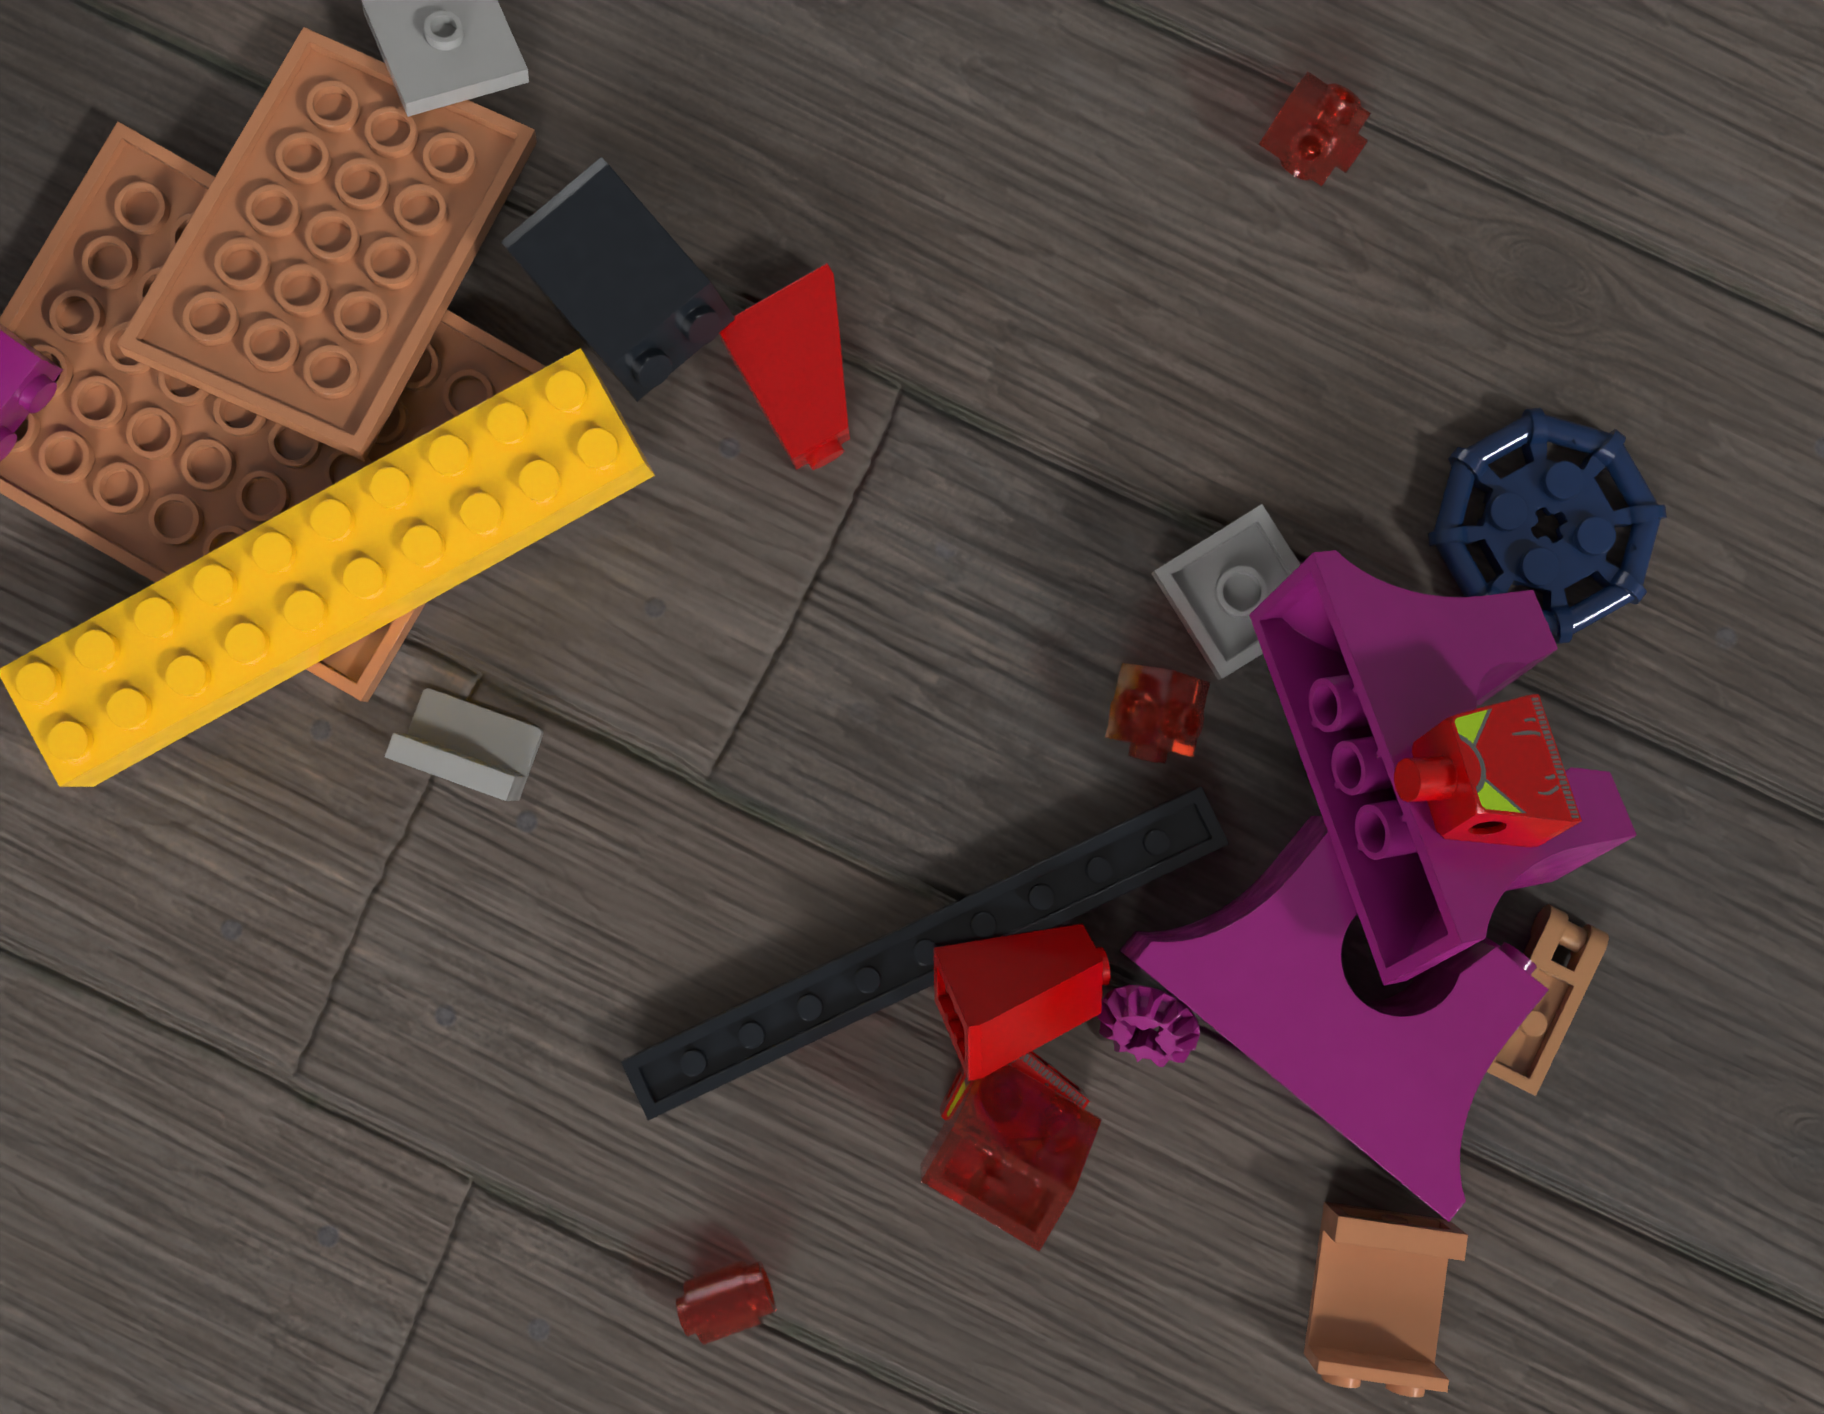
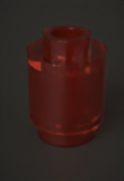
[676,1260,776,1345]

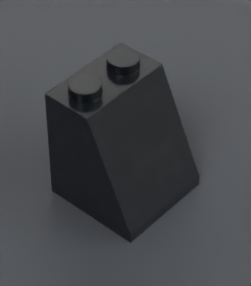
[501,157,735,402]

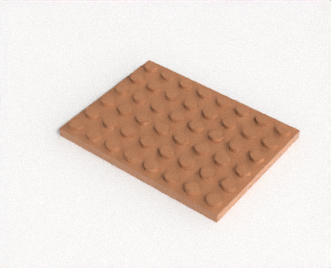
[0,121,547,702]

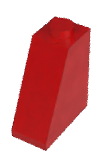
[719,263,850,470]
[934,923,1111,1081]

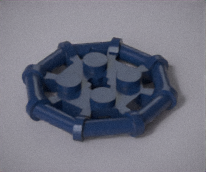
[1428,408,1667,644]

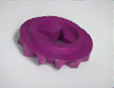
[1097,985,1200,1068]

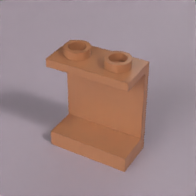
[1304,1202,1468,1397]

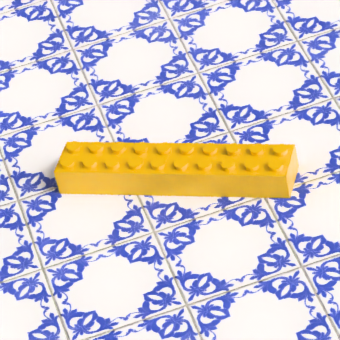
[0,348,655,787]

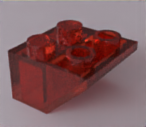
[920,1064,1102,1252]

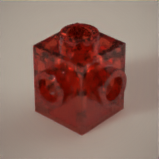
[1258,72,1371,186]
[1105,663,1210,764]

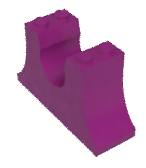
[1249,550,1637,986]
[1119,815,1549,1222]

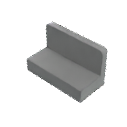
[384,688,544,801]

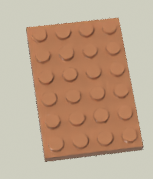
[117,27,537,462]

